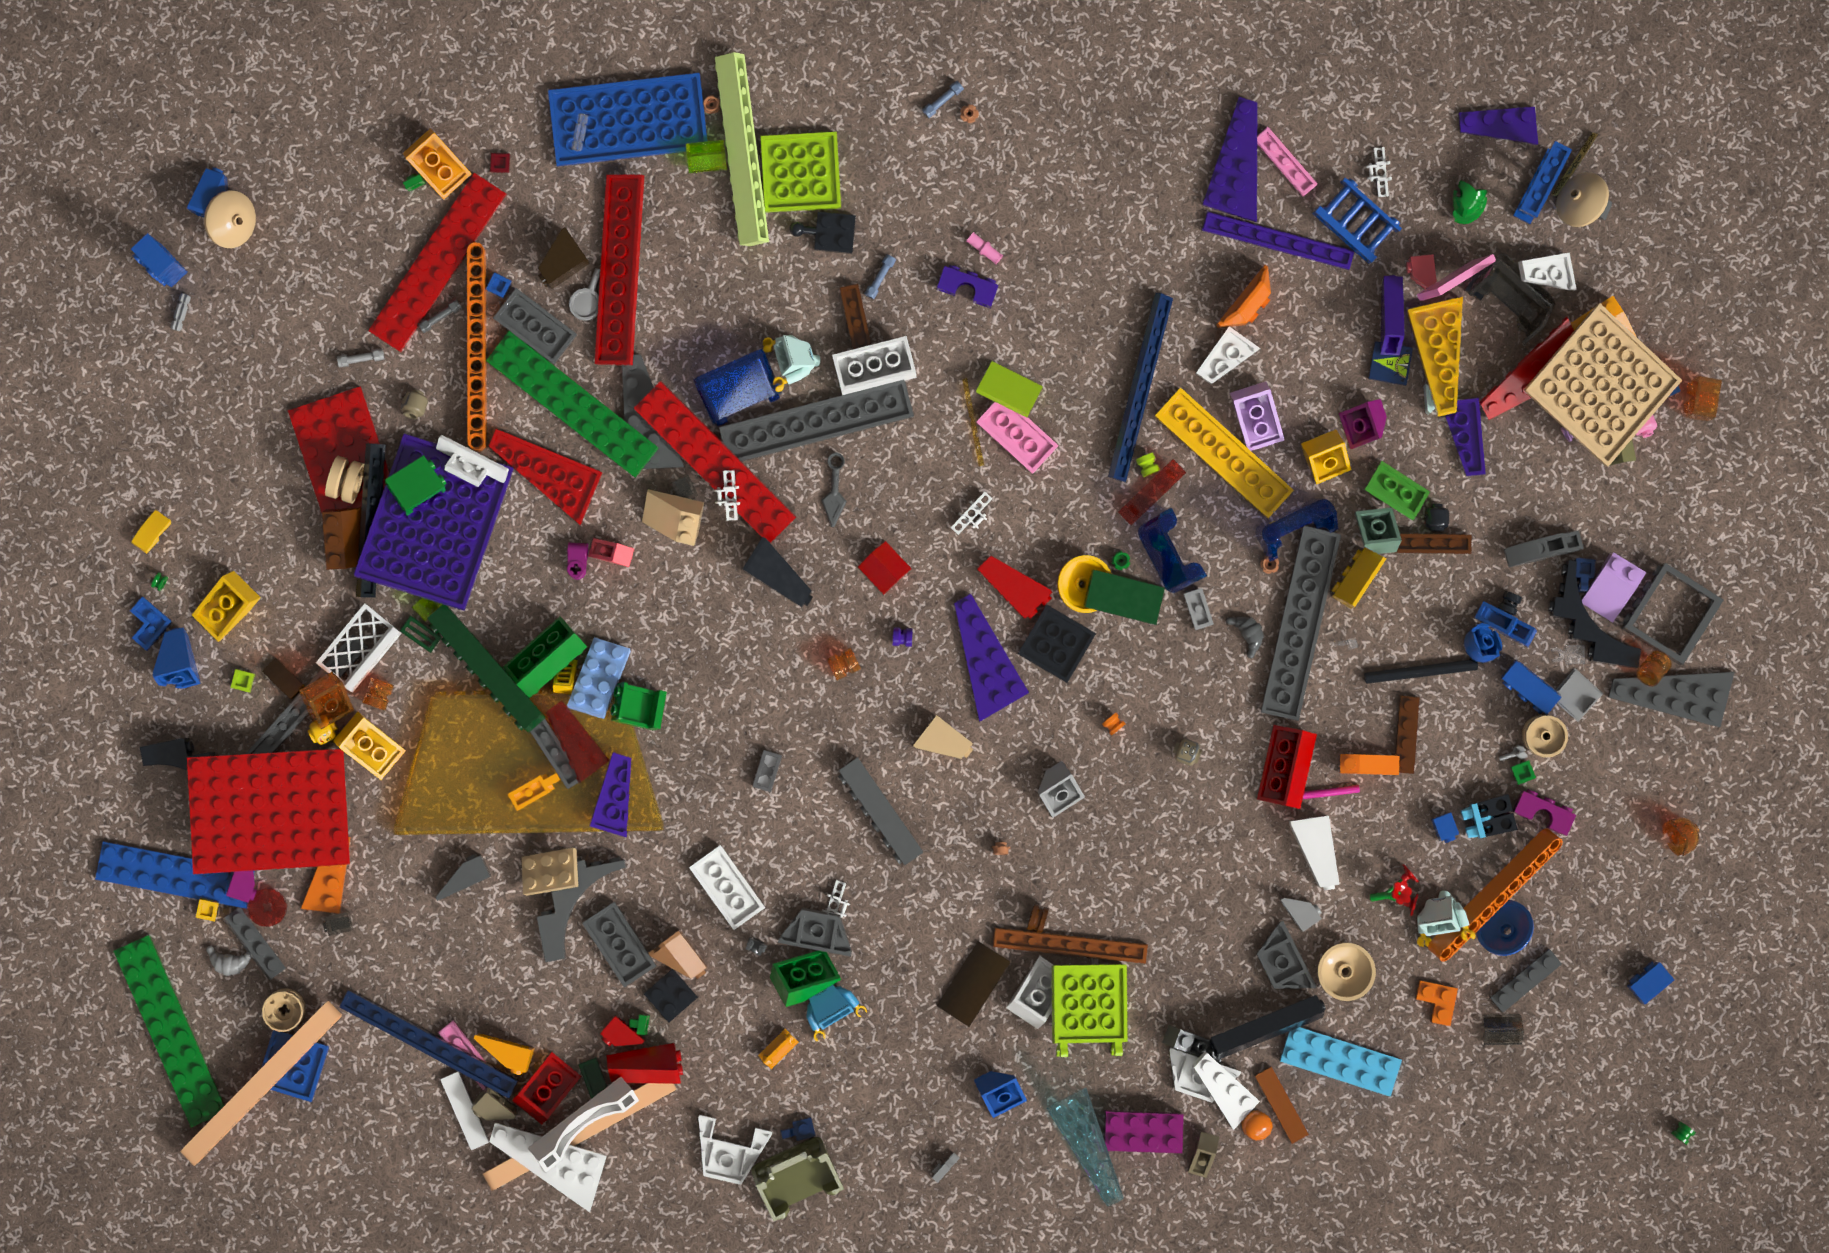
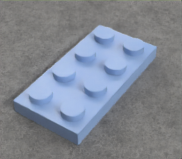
[567,637,631,719]

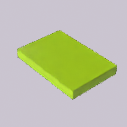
[976,361,1043,418]

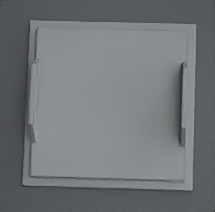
[1556,668,1603,722]

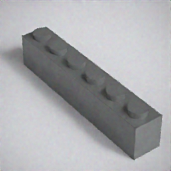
[838,757,923,865]

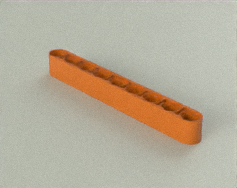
[1428,828,1563,962]

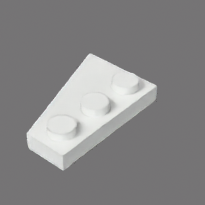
[1518,253,1577,291]
[1196,327,1260,384]

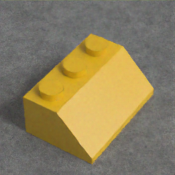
[1331,548,1386,609]

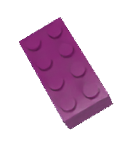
[1104,1110,1184,1153]

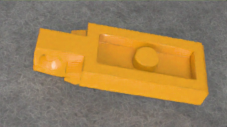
[507,773,561,811]

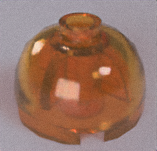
[1662,817,1700,856]

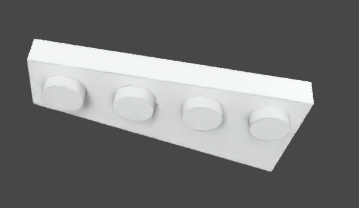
[1192,1051,1260,1130]

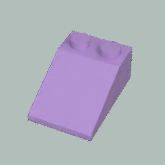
[1230,382,1284,451]
[1582,552,1646,623]

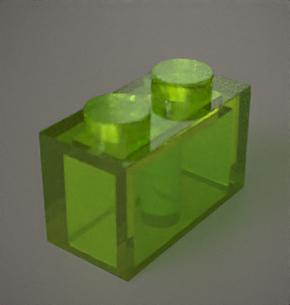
[686,140,727,173]

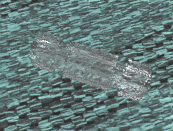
[571,113,588,151]

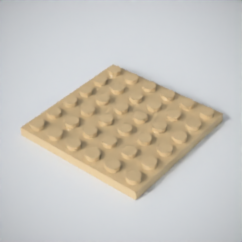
[1524,303,1682,467]

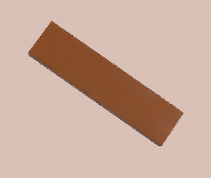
[1254,1067,1309,1144]

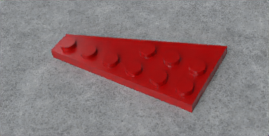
[1479,316,1574,420]
[489,429,602,526]

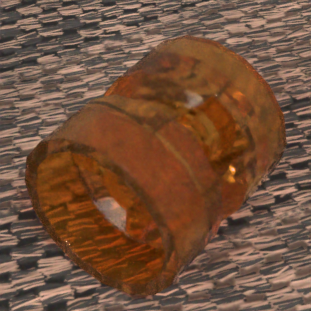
[827,647,861,681]
[1636,651,1672,687]
[362,677,394,711]

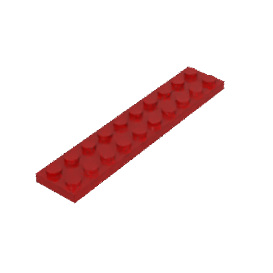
[368,173,507,352]
[595,174,645,365]
[634,381,796,543]

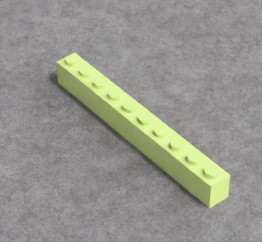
[715,52,769,246]

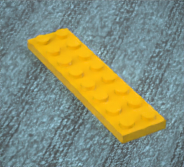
[1155,388,1294,519]

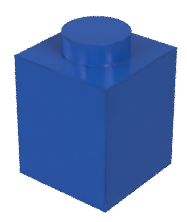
[1431,813,1459,843]

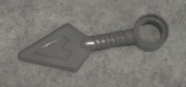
[822,453,847,527]

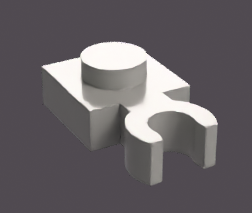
[931,1153,960,1183]

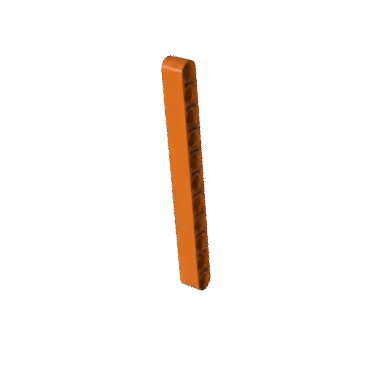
[467,242,487,452]

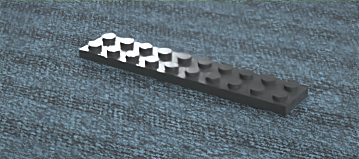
[719,380,914,462]
[1261,526,1341,721]

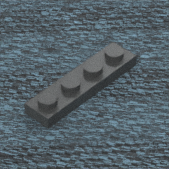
[530,719,584,789]
[223,907,286,981]
[1490,949,1562,1013]

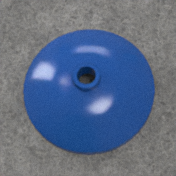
[1476,900,1534,956]

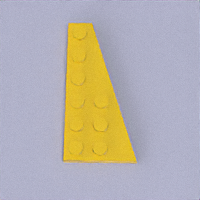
[1407,297,1463,417]

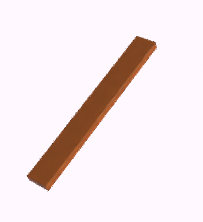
[993,928,1148,964]

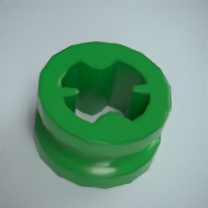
[151,572,168,591]

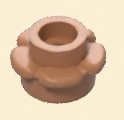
[703,95,720,114]
[960,104,979,123]
[1260,555,1279,574]
[992,842,1011,855]

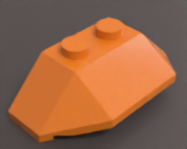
[1216,264,1271,328]

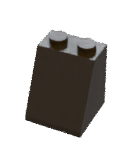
[538,227,590,289]

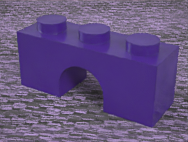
[937,265,999,309]

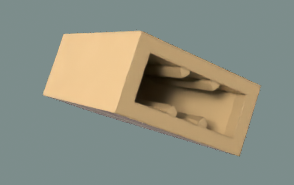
[913,715,973,759]

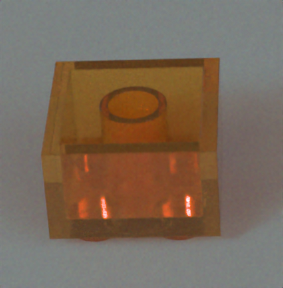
[1683,376,1722,422]
[299,672,354,729]

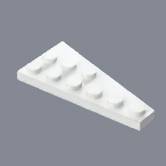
[489,1123,607,1212]

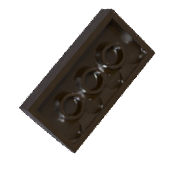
[937,941,1011,1027]

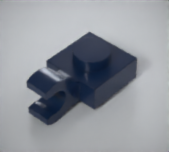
[1575,558,1595,593]
[781,1117,816,1141]

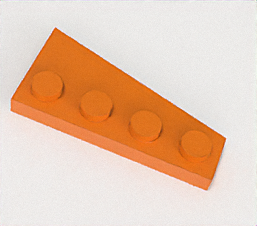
[301,837,351,914]

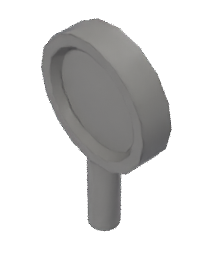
[569,268,600,321]

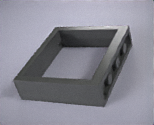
[1622,563,1724,665]

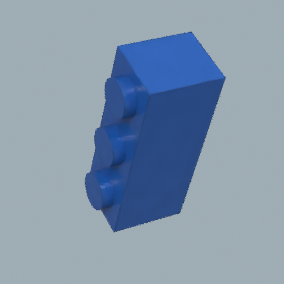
[1501,659,1562,715]

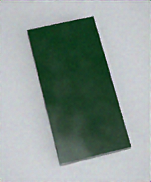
[1083,570,1165,625]

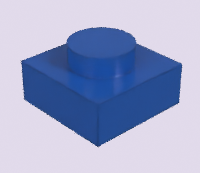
[486,272,512,299]

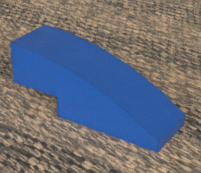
[1475,601,1537,648]

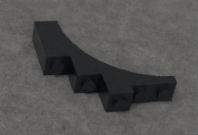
[1548,560,1641,669]
[140,738,217,770]

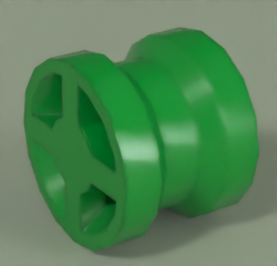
[1671,1121,1696,1145]

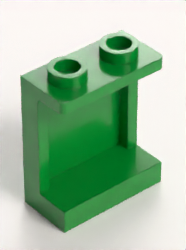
[385,455,447,516]
[610,682,667,731]

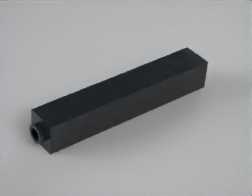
[1210,995,1326,1060]

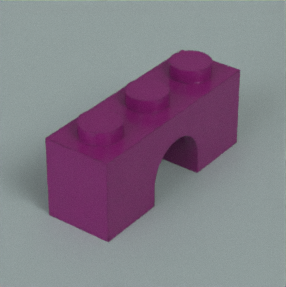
[1512,789,1576,836]

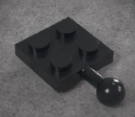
[789,212,856,254]

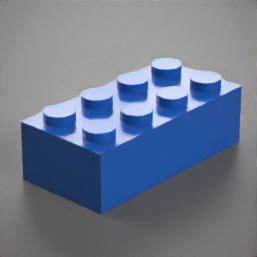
[131,233,188,287]

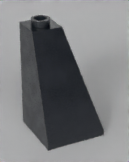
[743,537,813,608]

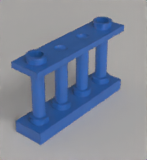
[1513,141,1572,224]
[1312,177,1402,264]

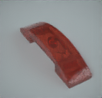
[1118,459,1186,525]

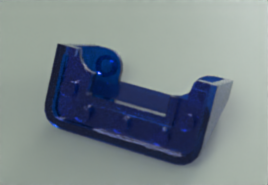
[693,349,783,426]
[1255,498,1338,562]
[1138,507,1207,593]

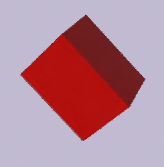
[858,541,912,595]

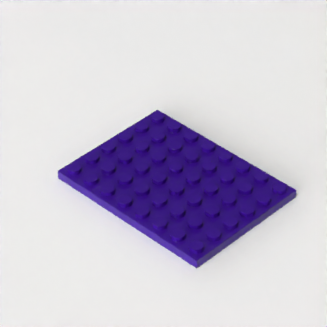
[354,434,514,611]

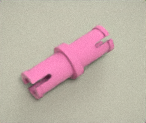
[966,232,1003,265]

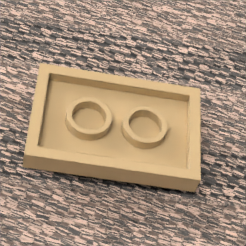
[522,848,578,896]

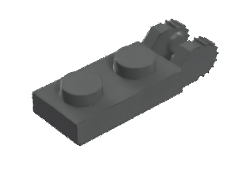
[746,937,768,956]

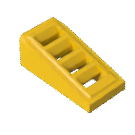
[553,660,578,694]

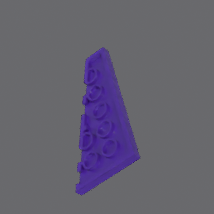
[1203,97,1258,222]

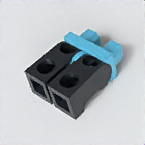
[1461,794,1518,838]

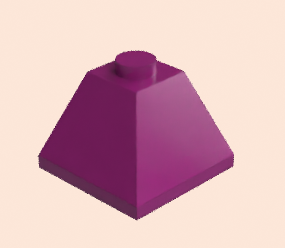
[1339,399,1387,449]

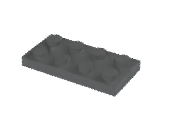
[493,288,577,365]
[582,902,657,987]

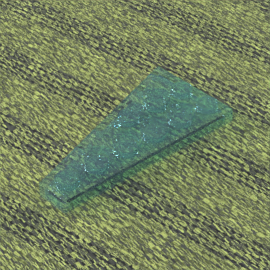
[1046,1087,1124,1207]

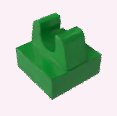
[629,1014,650,1035]

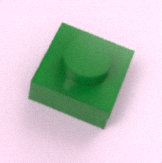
[403,174,426,192]
[1510,760,1536,785]

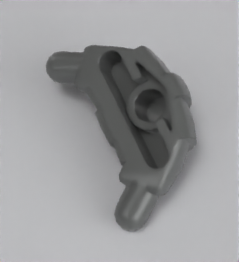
[1226,616,1264,659]

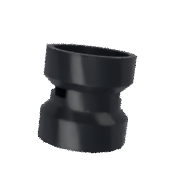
[1498,591,1522,616]

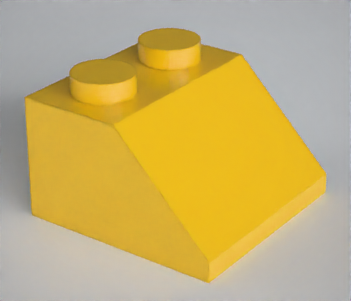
[1301,429,1352,485]

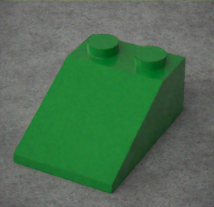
[770,951,841,1007]

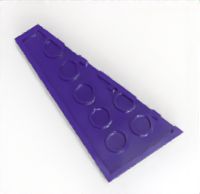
[954,594,1029,722]

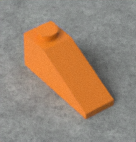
[1340,754,1400,775]

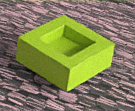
[230,669,255,693]

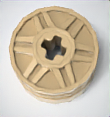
[262,988,306,1032]

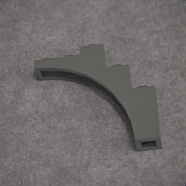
[537,857,627,963]

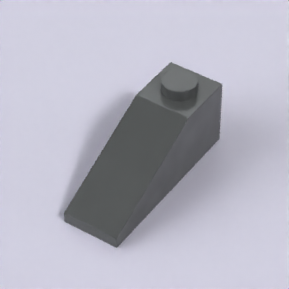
[436,854,491,901]

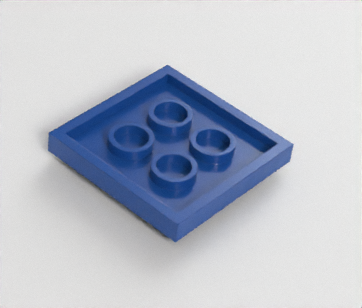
[261,1030,330,1102]

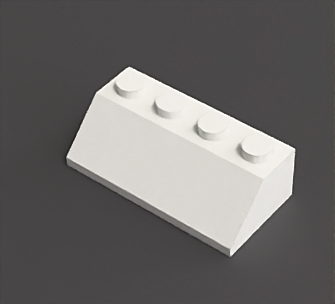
[832,336,917,395]

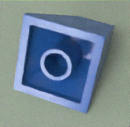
[974,1071,1027,1118]

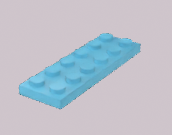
[1280,1027,1402,1097]

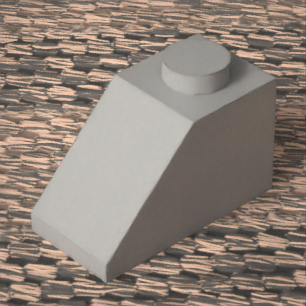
[1280,898,1322,932]

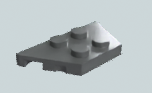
[778,908,852,957]
[1256,921,1316,989]

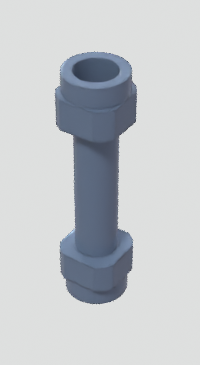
[922,81,964,118]
[864,254,896,300]

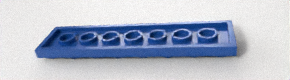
[95,842,255,909]

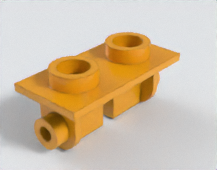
[758,1029,799,1069]

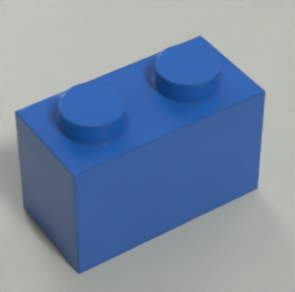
[1627,961,1674,1005]

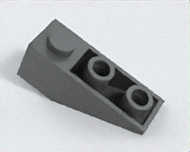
[1162,1025,1221,1064]

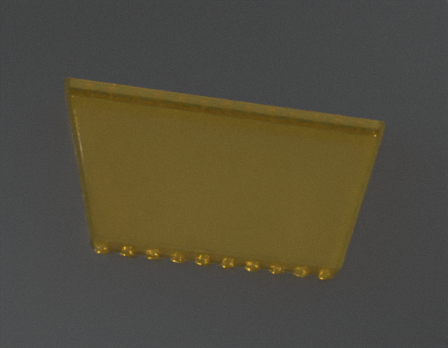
[394,690,664,835]

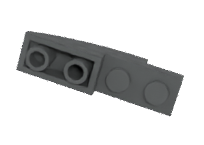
[1504,530,1584,568]

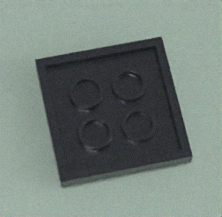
[1018,605,1096,683]

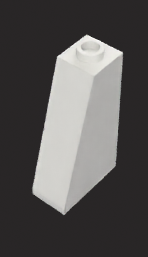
[1289,816,1339,890]

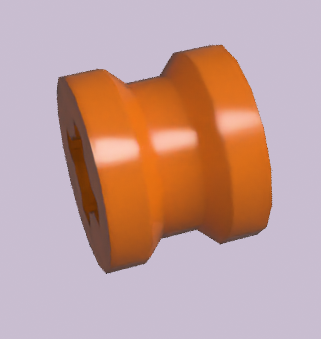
[1102,712,1126,736]

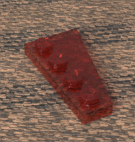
[546,700,610,784]

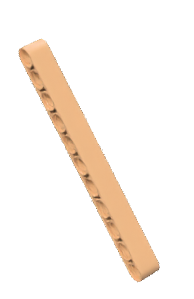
[180,1001,342,1166]
[483,1083,677,1191]

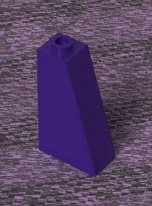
[1380,275,1405,355]

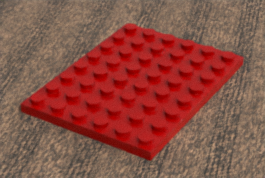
[187,749,350,874]

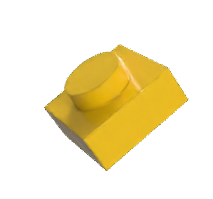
[196,897,219,922]

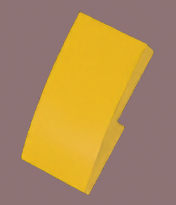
[131,510,171,554]

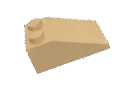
[642,489,704,546]

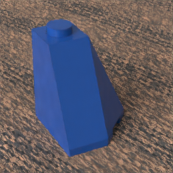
[187,167,228,218]
[153,627,201,689]

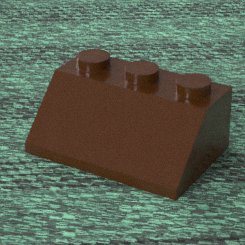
[322,508,362,570]

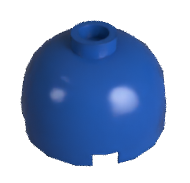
[1464,623,1502,663]

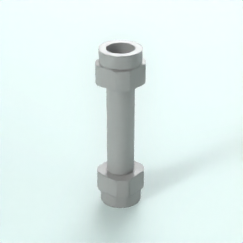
[337,348,385,368]

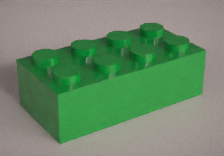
[503,616,587,698]

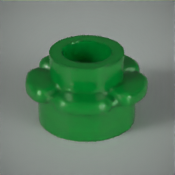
[1112,551,1130,570]

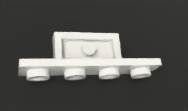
[436,435,509,487]

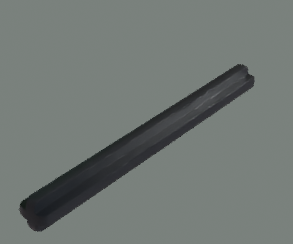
[1364,659,1478,684]

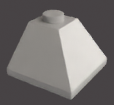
[1038,761,1085,818]

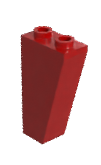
[977,556,1053,619]
[606,1043,684,1084]

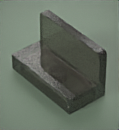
[1483,1014,1524,1045]

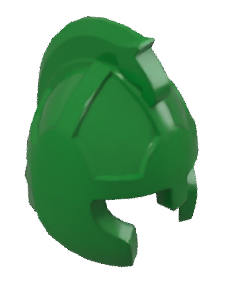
[1452,180,1488,224]

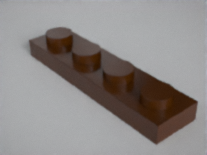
[840,284,871,349]
[1394,534,1472,554]
[1395,696,1420,774]

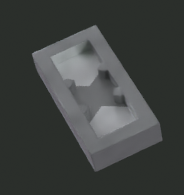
[752,750,782,792]

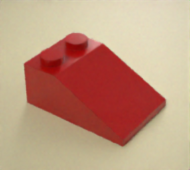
[512,1052,582,1125]

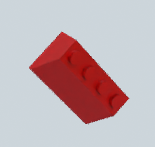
[1257,725,1317,809]

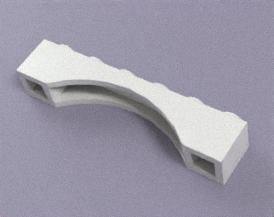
[528,1077,639,1172]

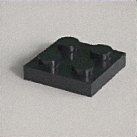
[644,969,698,1023]

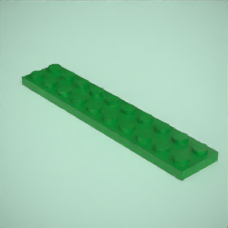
[486,331,659,478]
[113,935,225,1127]

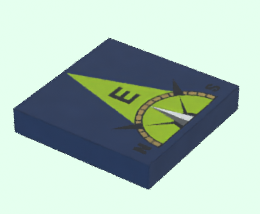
[1368,341,1413,386]

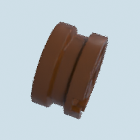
[1027,904,1049,933]

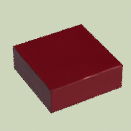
[490,153,510,173]

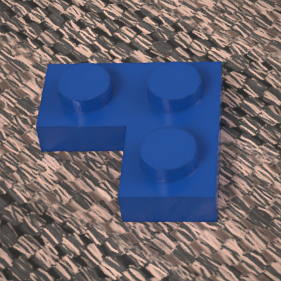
[130,596,173,651]

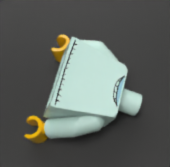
[763,335,820,392]
[1417,891,1475,947]

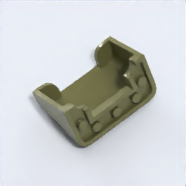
[751,1137,844,1221]

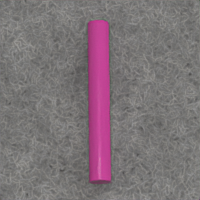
[1303,785,1360,799]

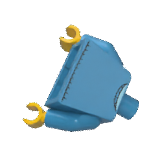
[806,985,867,1041]

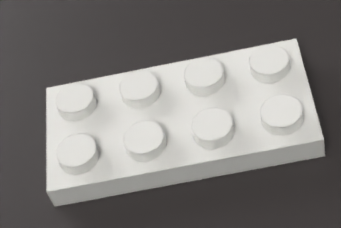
[689,845,765,930]

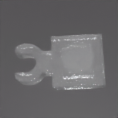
[1551,645,1585,665]

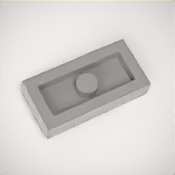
[1183,588,1214,630]

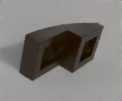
[262,658,305,700]

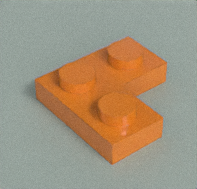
[1416,980,1458,1026]

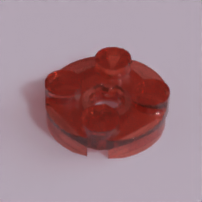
[248,888,288,927]

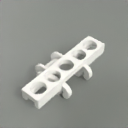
[1366,147,1392,197]
[714,470,740,521]
[951,492,992,535]
[822,880,850,918]

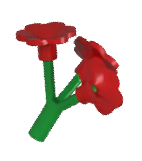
[1370,864,1419,916]

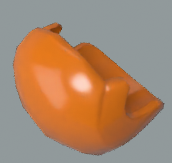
[1241,1110,1273,1141]

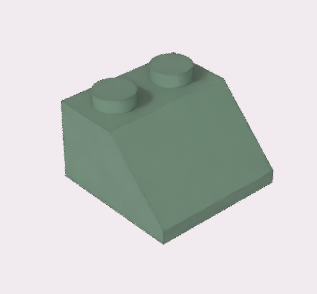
[1355,508,1402,554]

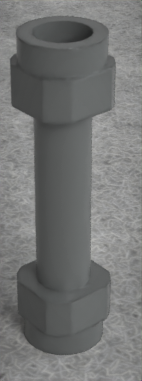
[418,299,462,333]

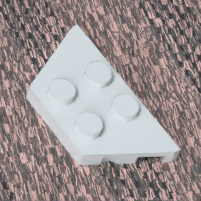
[1169,1047,1241,1102]

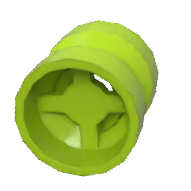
[1136,452,1160,477]

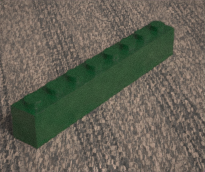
[427,604,546,732]

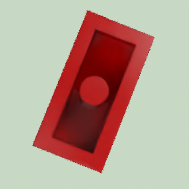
[600,1015,645,1046]

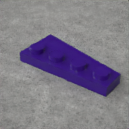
[1458,107,1538,145]
[1445,398,1486,476]
[589,752,631,838]

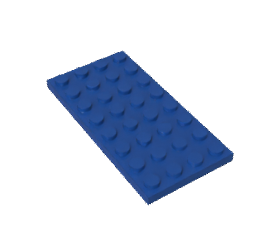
[548,73,709,167]

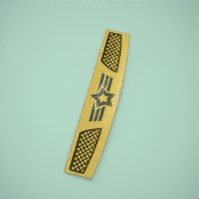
[1551,133,1598,196]

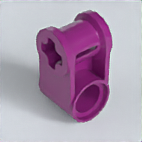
[567,542,589,580]

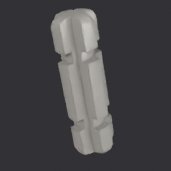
[171,294,191,331]

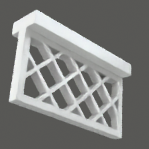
[316,603,402,692]

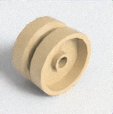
[325,456,364,504]
[1522,714,1568,757]

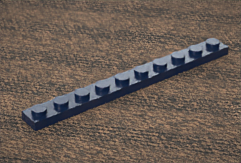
[1108,292,1173,482]
[339,989,519,1098]

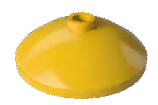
[1057,555,1112,613]

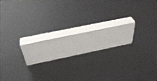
[440,1071,489,1150]

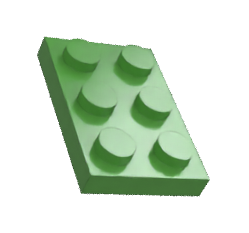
[1364,461,1430,520]

